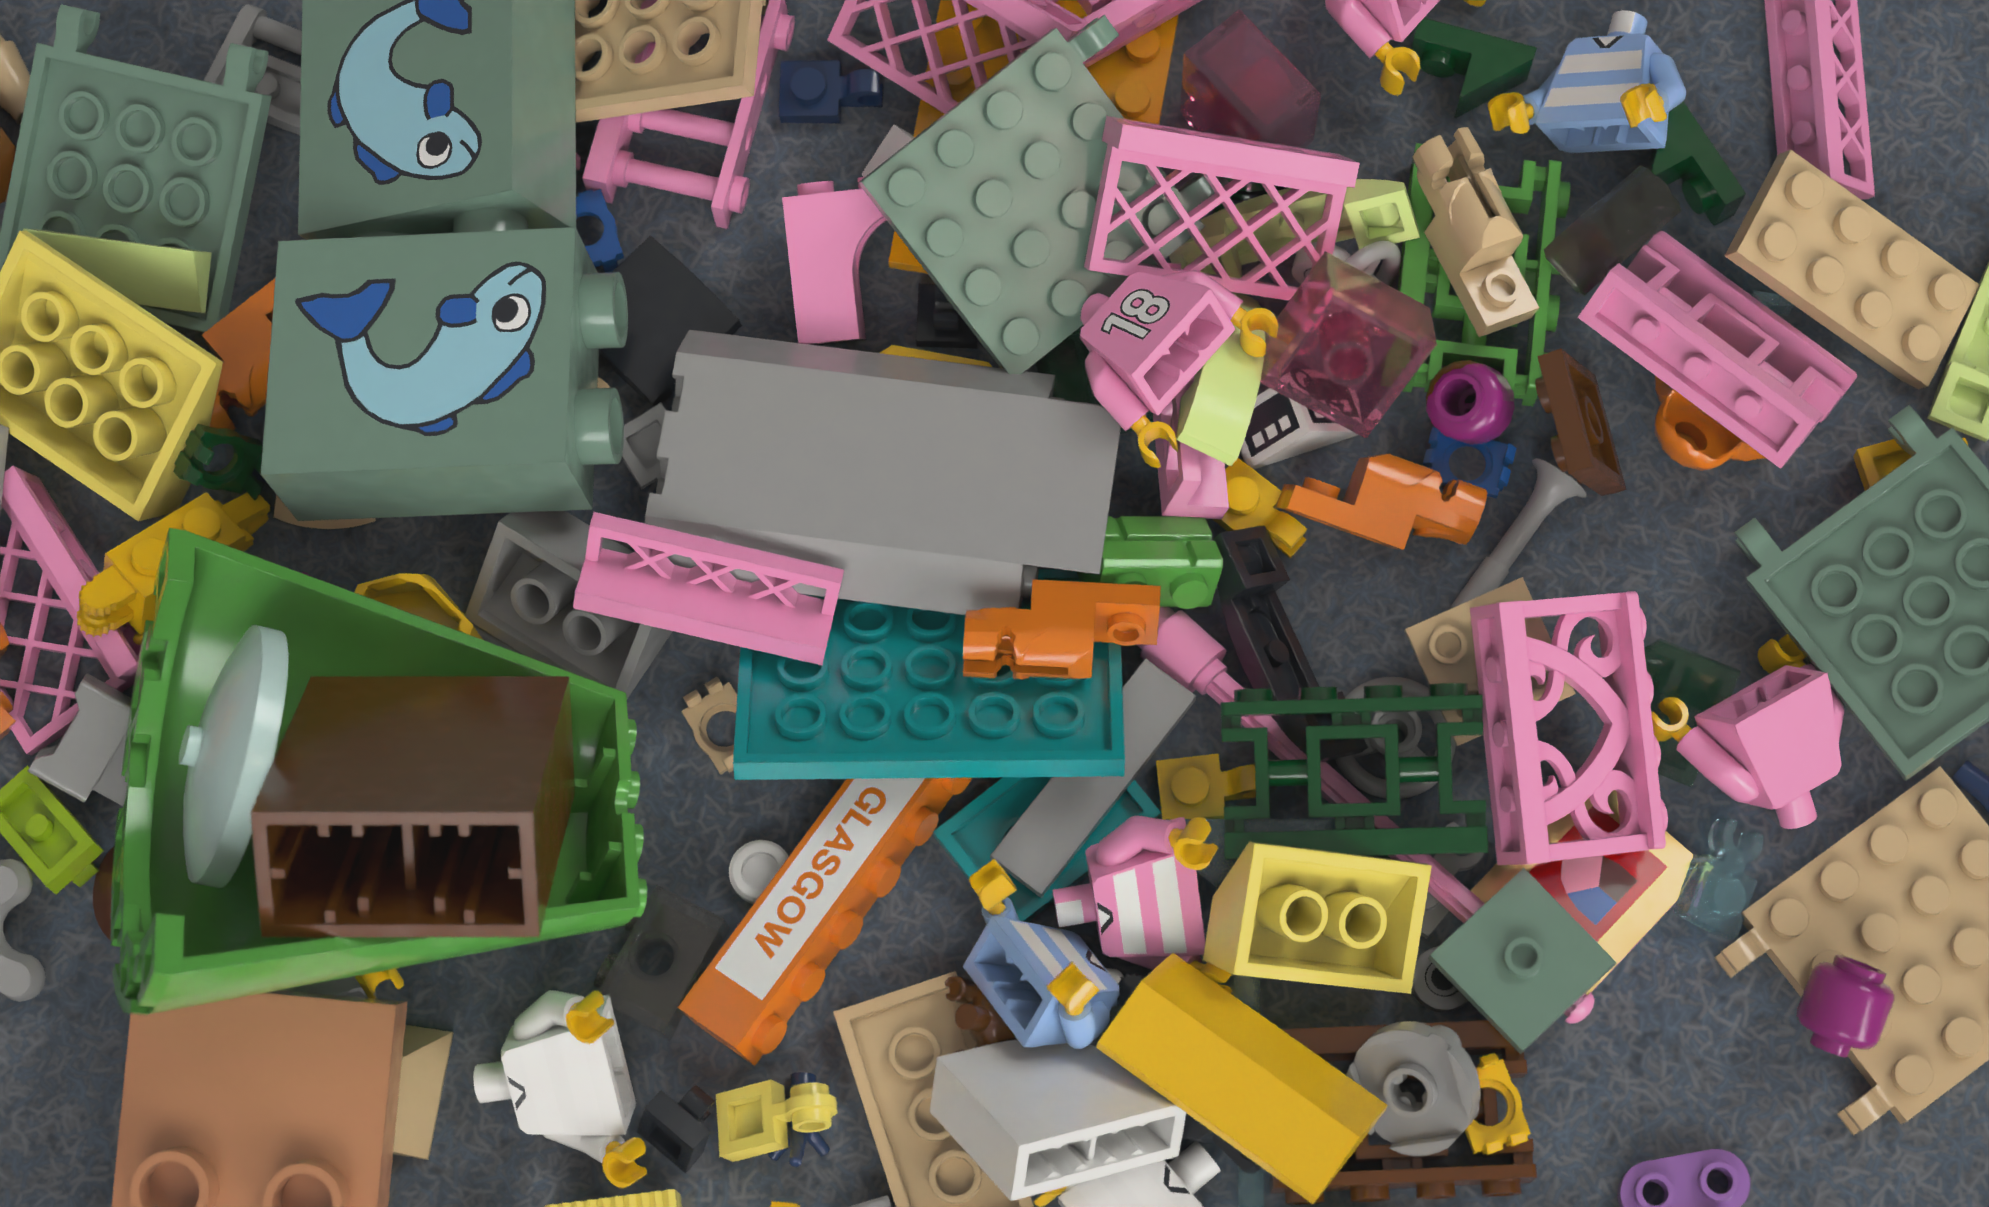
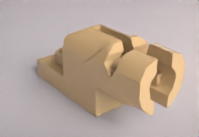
[1413,127,1539,337]

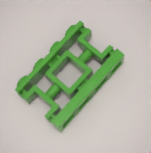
[1387,143,1570,406]

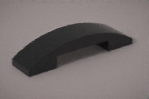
[1213,525,1368,763]

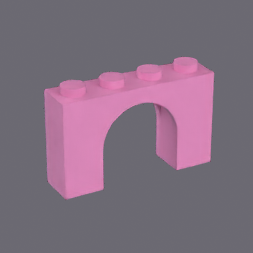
[782,177,887,345]

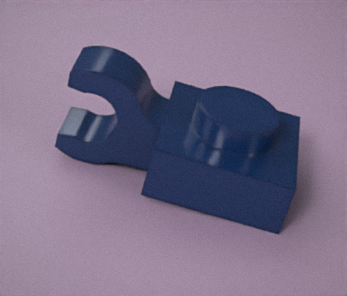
[779,60,883,123]

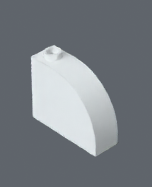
[930,1040,1186,1201]

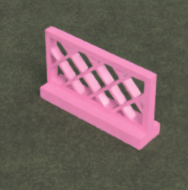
[827,0,1088,114]
[1084,116,1360,304]
[0,466,141,756]

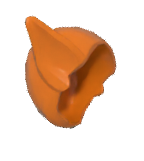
[1654,376,1767,471]

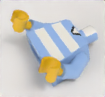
[1488,10,1686,153]
[963,859,1124,1049]

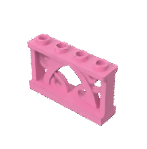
[1470,591,1668,865]

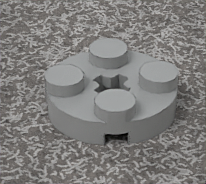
[1347,1021,1480,1156]

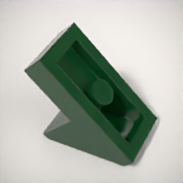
[1411,18,1537,119]
[1640,101,1746,226]

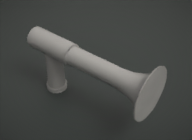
[1450,458,1587,621]

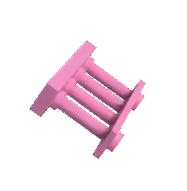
[582,0,795,229]

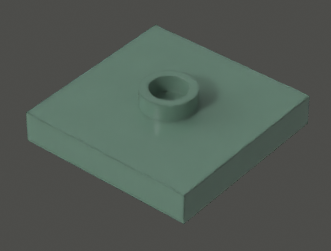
[1429,868,1616,1054]

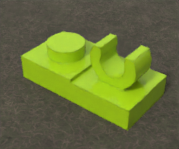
[0,765,104,895]

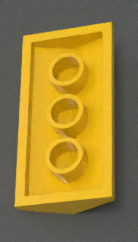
[1096,953,1388,1205]

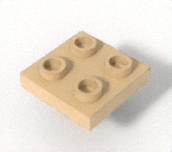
[1404,577,1576,746]

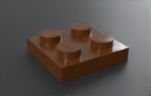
[1535,348,1627,496]

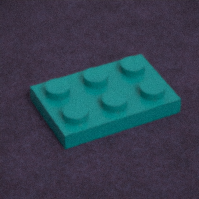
[933,777,1161,922]

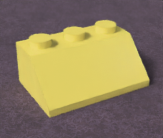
[1203,842,1432,994]

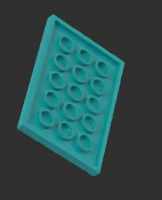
[733,569,1125,780]

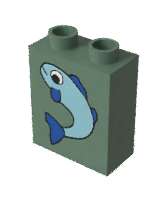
[298,0,576,240]
[261,227,628,521]

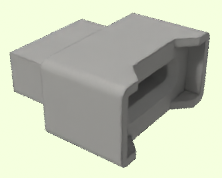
[27,673,132,806]

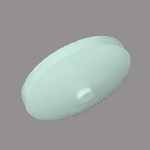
[179,625,288,888]

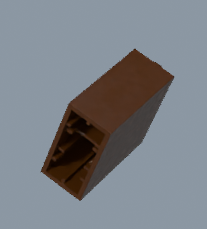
[250,676,575,937]

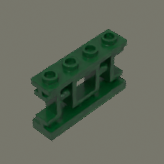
[1220,683,1488,859]

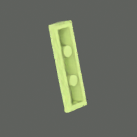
[23,229,212,313]

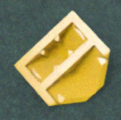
[354,573,483,640]

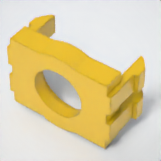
[1465,1053,1531,1155]

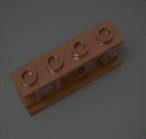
[1269,1020,1537,1205]

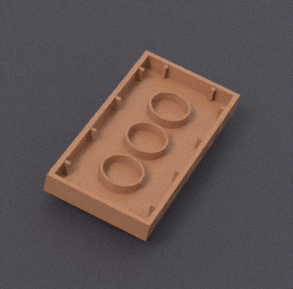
[112,990,407,1207]

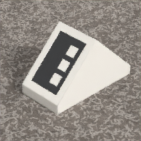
[1240,376,1364,469]

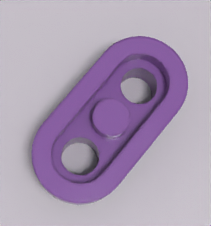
[1617,1149,1750,1207]

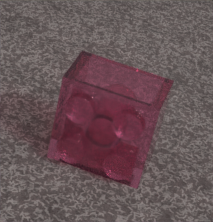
[1180,9,1321,148]
[1260,251,1437,438]

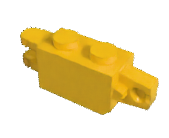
[77,492,270,637]

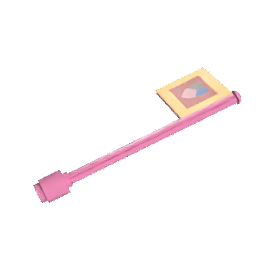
[1136,607,1708,1024]

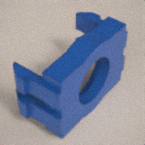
[576,189,624,273]
[1422,427,1517,499]

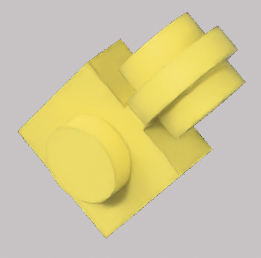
[716,1079,837,1162]

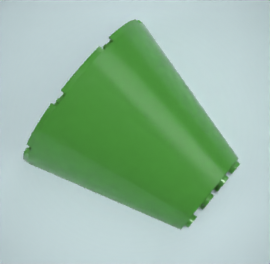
[111,528,647,1015]

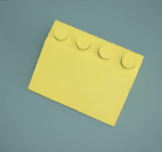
[0,230,223,521]

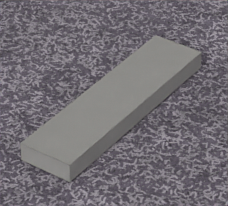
[990,659,1196,898]

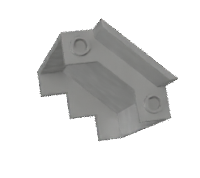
[645,330,1121,615]

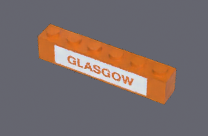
[677,778,972,1066]

